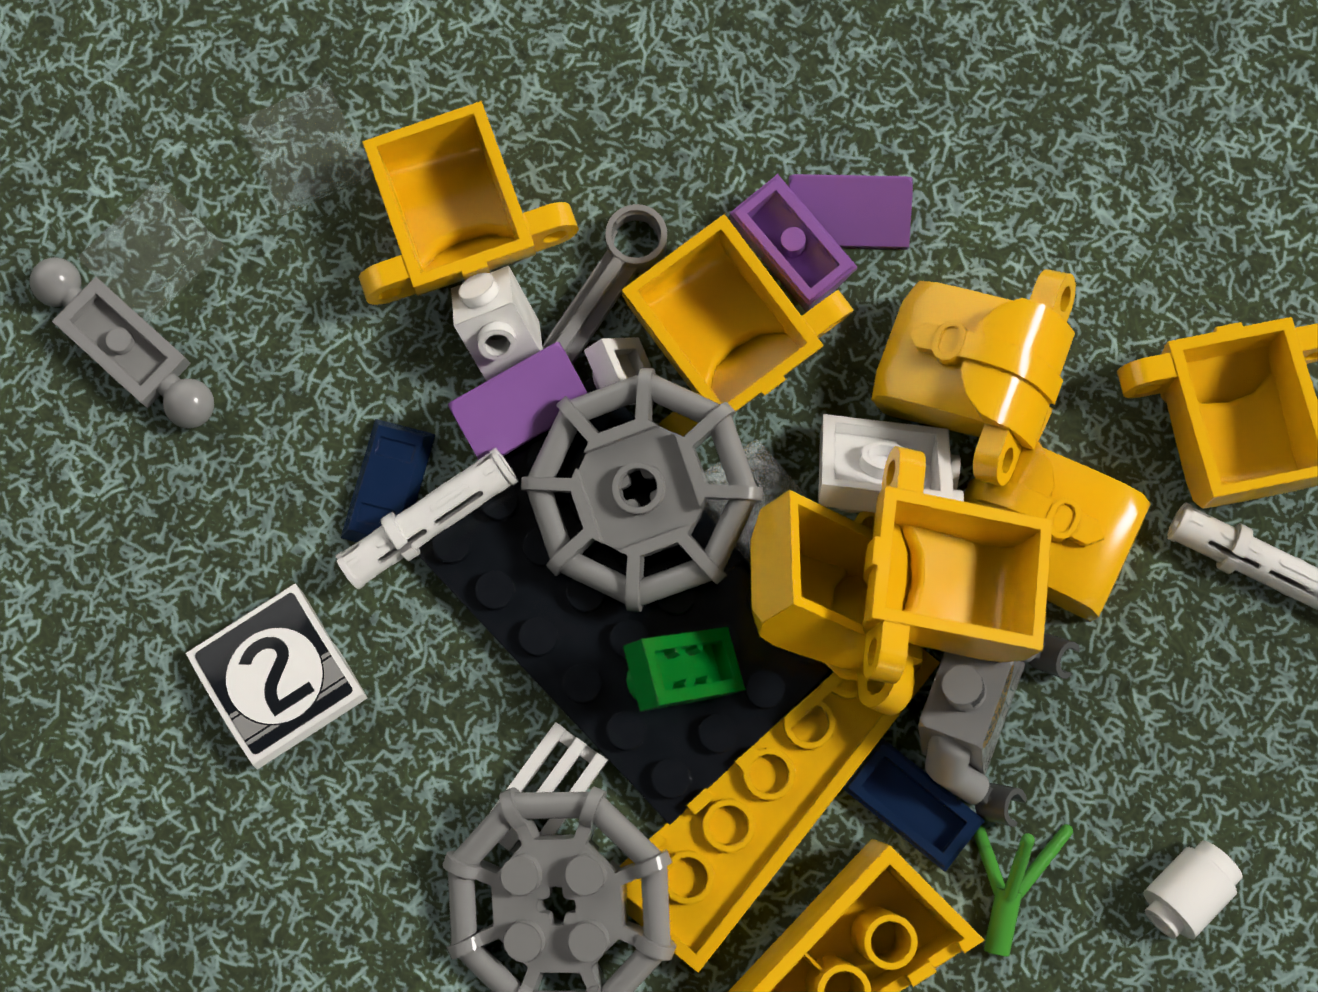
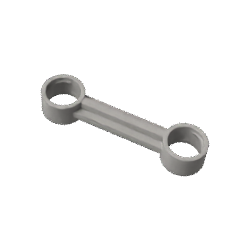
[542,204,667,365]

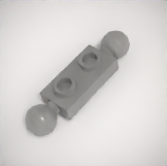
[29,257,214,428]

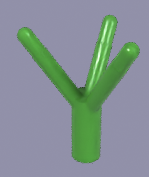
[974,824,1073,957]

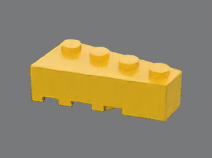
[728,839,985,992]

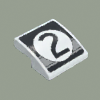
[186,583,367,770]

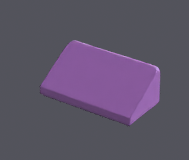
[730,174,857,312]
[787,174,913,250]
[448,342,587,460]

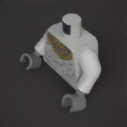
[918,633,1080,827]

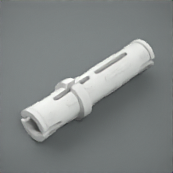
[335,448,519,589]
[1167,502,1318,610]

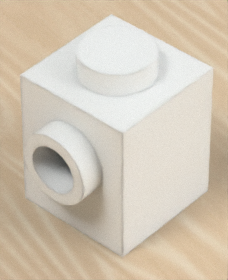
[451,266,543,381]

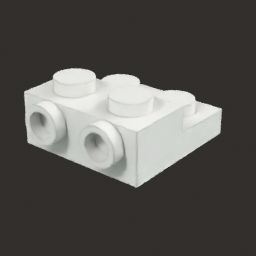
[818,414,964,513]

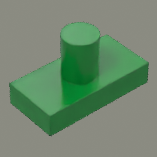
[623,627,745,712]

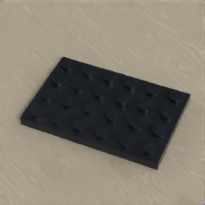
[418,377,831,825]

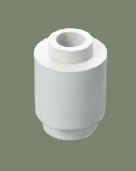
[1143,841,1243,939]

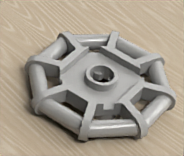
[521,368,763,612]
[442,786,676,992]

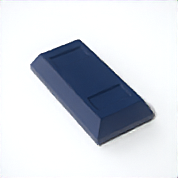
[341,419,436,543]
[842,738,985,872]

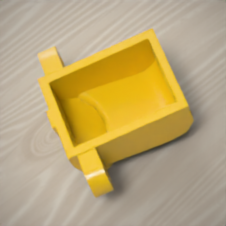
[359,101,579,305]
[622,214,854,437]
[871,269,1076,486]
[1117,317,1318,509]
[964,407,1151,622]
[863,446,1052,684]
[750,490,922,716]

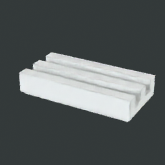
[490,722,608,854]

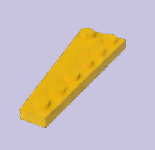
[620,648,940,973]

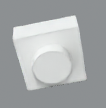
[584,337,652,405]

